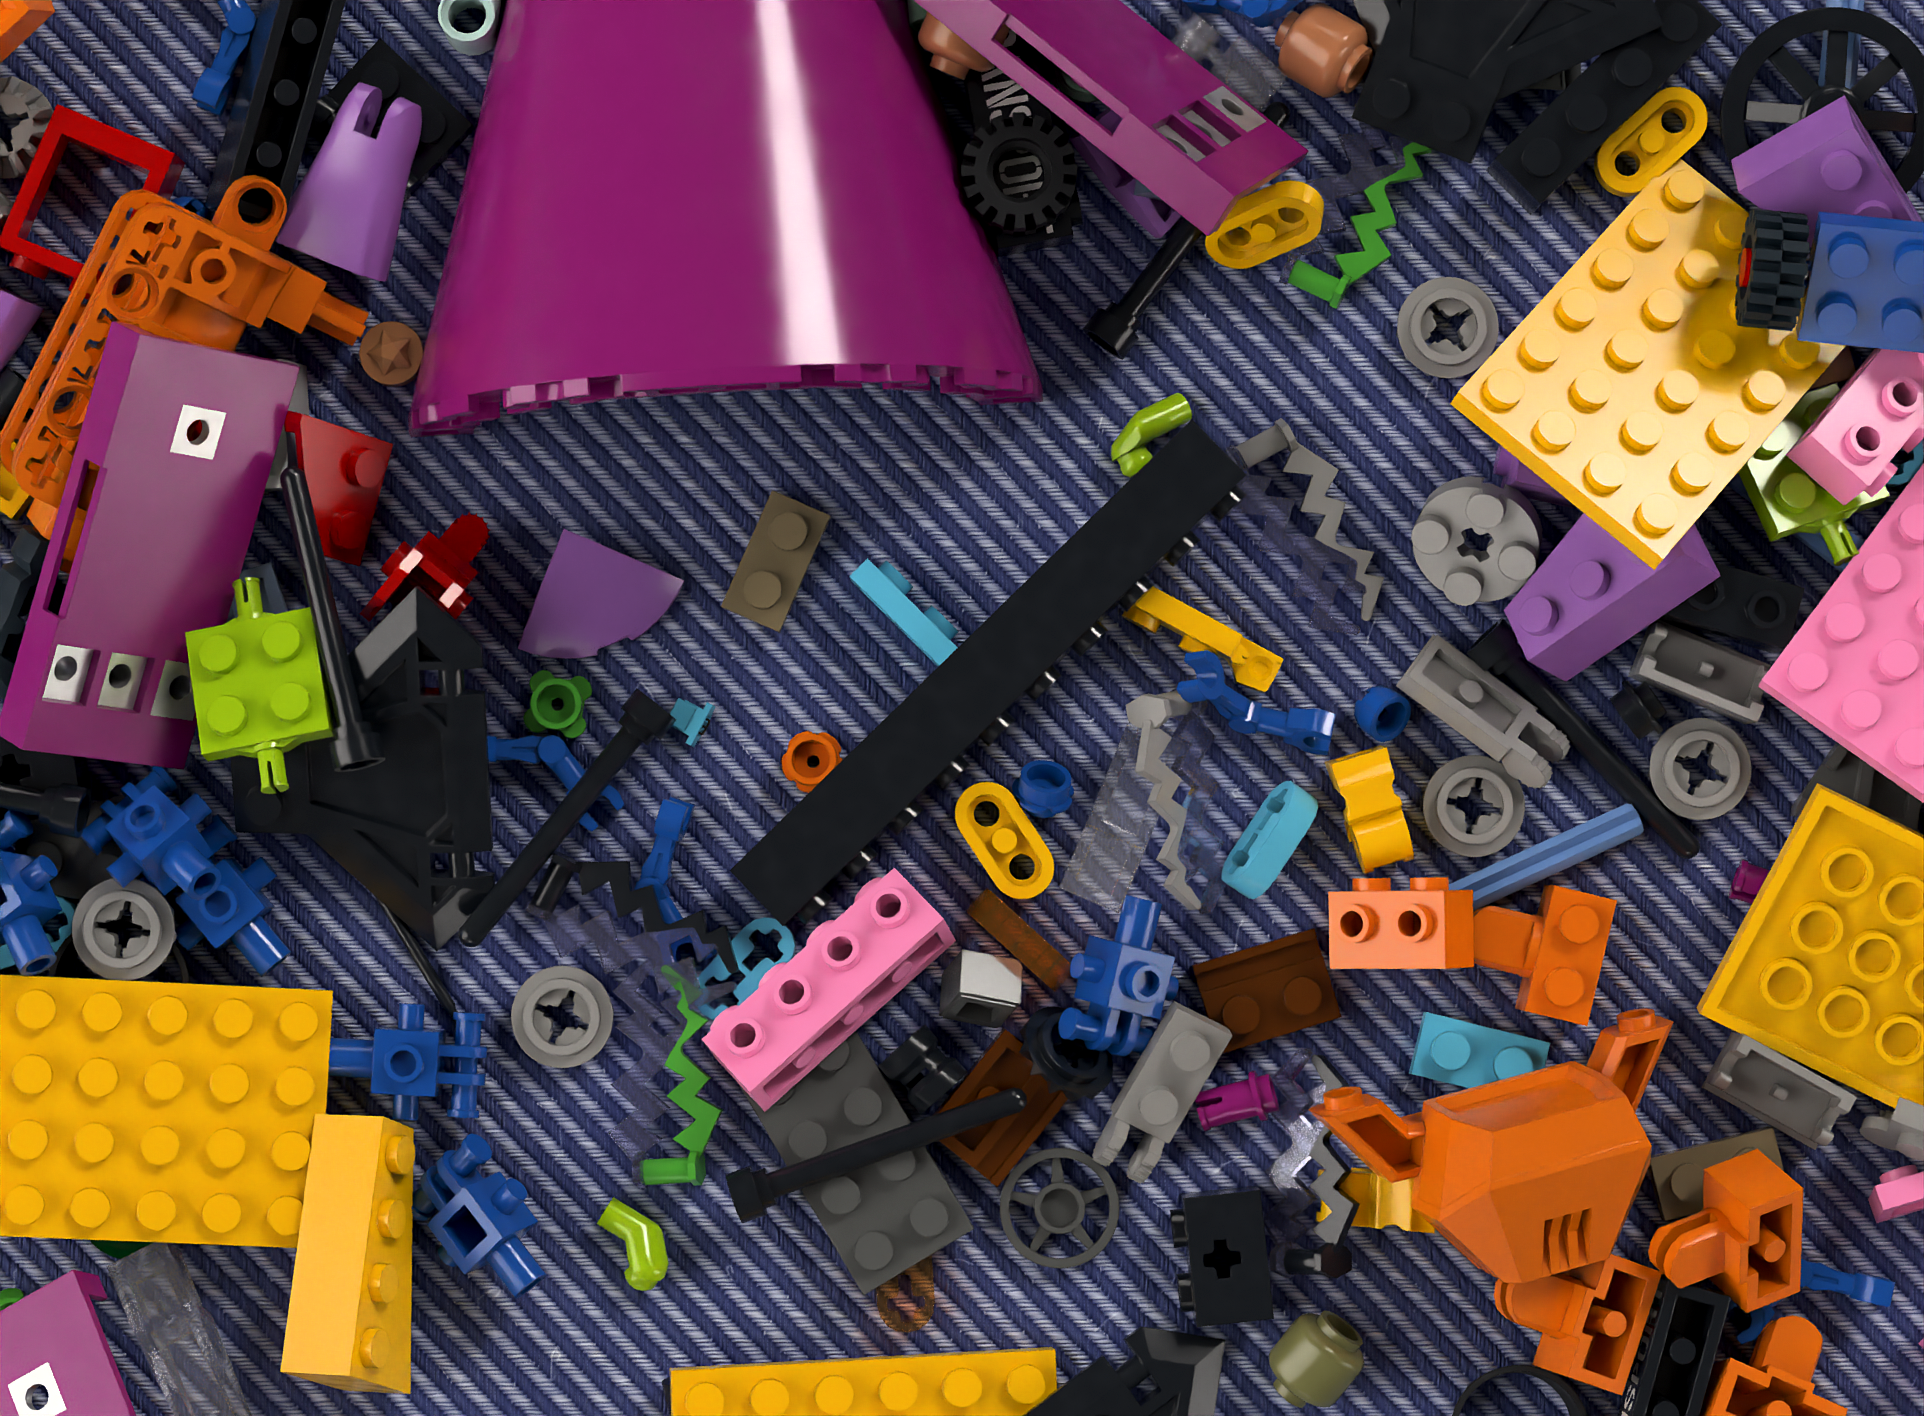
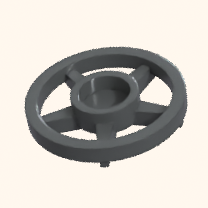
[999,1148,1119,1268]

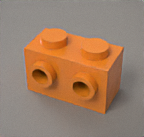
[1328,877,1474,969]

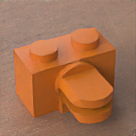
[1473,885,1617,1026]
[1648,1149,1804,1313]
[1494,1254,1662,1396]
[1699,1315,1848,1416]

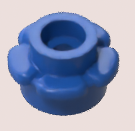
[1011,760,1074,818]

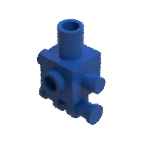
[80,766,221,900]
[0,810,62,976]
[139,814,291,977]
[1058,895,1179,1057]
[328,1003,487,1120]
[412,1134,546,1298]

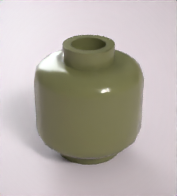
[1269,1310,1364,1408]

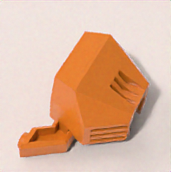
[1308,1008,1674,1283]

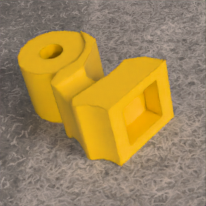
[1325,745,1414,875]
[1316,1167,1435,1234]

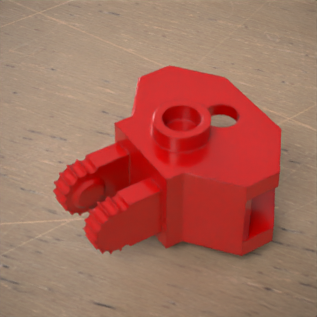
[360,512,490,622]

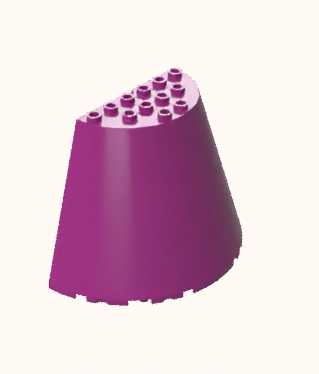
[408,0,1043,437]

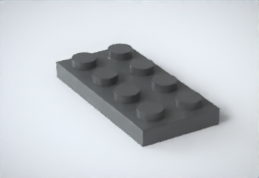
[737,1030,975,1295]

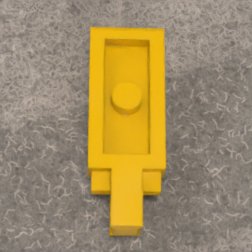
[1122,587,1284,693]

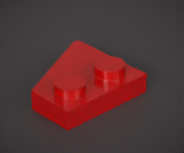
[284,411,393,566]

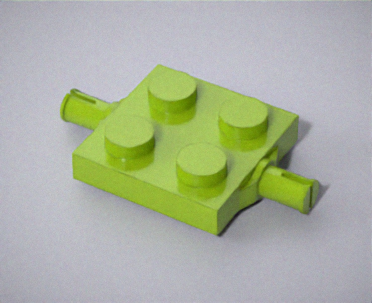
[1738,383,1890,566]
[185,577,334,794]

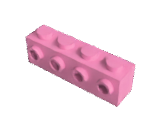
[1786,348,1924,506]
[702,868,956,1112]

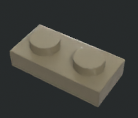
[721,490,831,633]
[1648,1126,1784,1221]

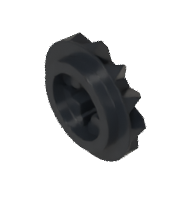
[1019,1006,1113,1102]

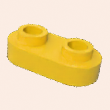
[1594,87,1708,197]
[1205,180,1324,269]
[955,782,1054,899]

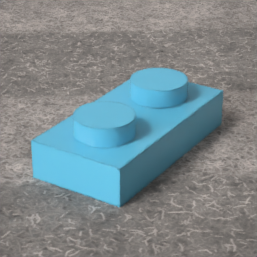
[849,558,958,667]
[1409,1012,1550,1088]

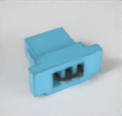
[670,698,716,747]

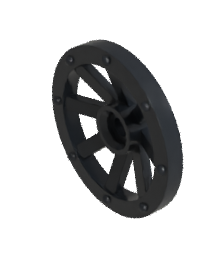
[1719,7,1924,193]

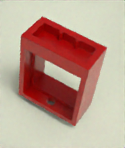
[0,104,185,300]

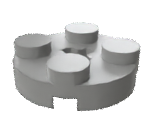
[1411,476,1543,606]

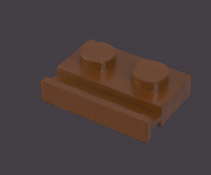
[1191,928,1342,1054]
[933,1027,1068,1187]

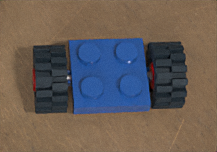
[1735,209,1924,353]

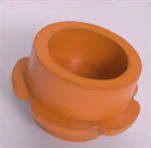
[782,731,843,793]

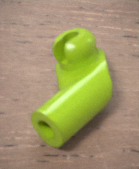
[1111,393,1192,478]
[597,1197,669,1291]

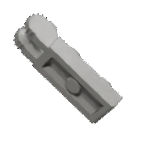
[1396,634,1571,789]
[1092,1001,1232,1184]

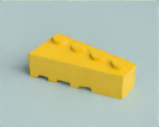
[280,1114,415,1394]

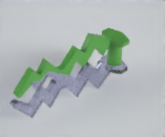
[1279,104,1432,309]
[608,959,723,1189]

